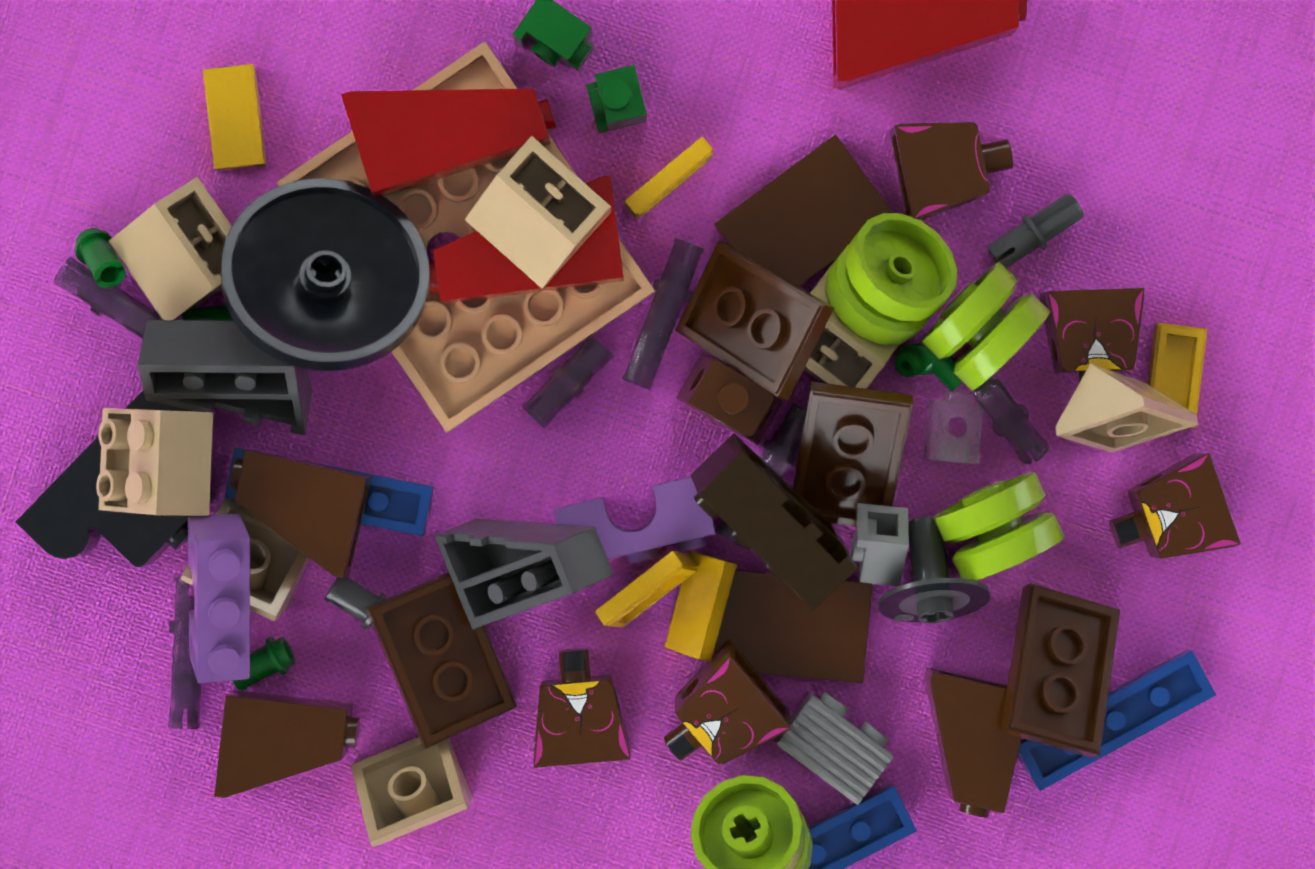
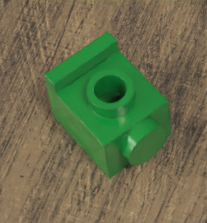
[512,0,594,71]
[586,65,647,134]

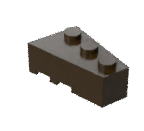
[690,433,858,611]

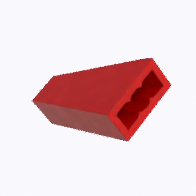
[832,0,1027,88]
[341,88,556,196]
[429,175,624,304]

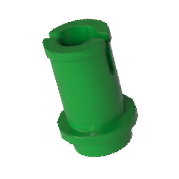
[74,228,126,288]
[232,637,295,691]

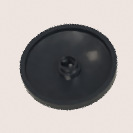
[221,178,430,371]

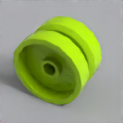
[825,213,958,345]
[921,262,1051,391]
[933,472,1065,581]
[690,775,813,869]

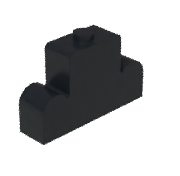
[15,391,215,567]

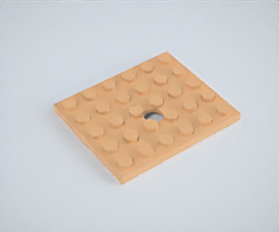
[276,41,655,433]

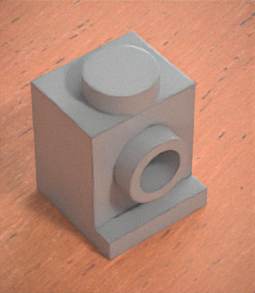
[851,503,909,586]

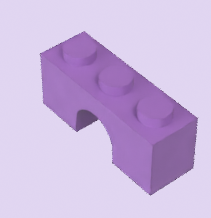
[554,476,716,564]
[188,513,250,684]

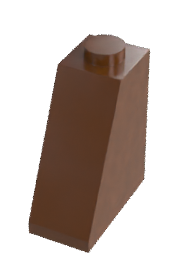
[230,450,372,578]
[924,667,1021,818]
[214,690,360,798]

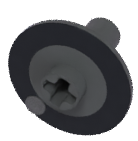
[878,516,990,623]

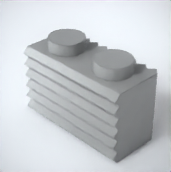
[774,691,894,805]

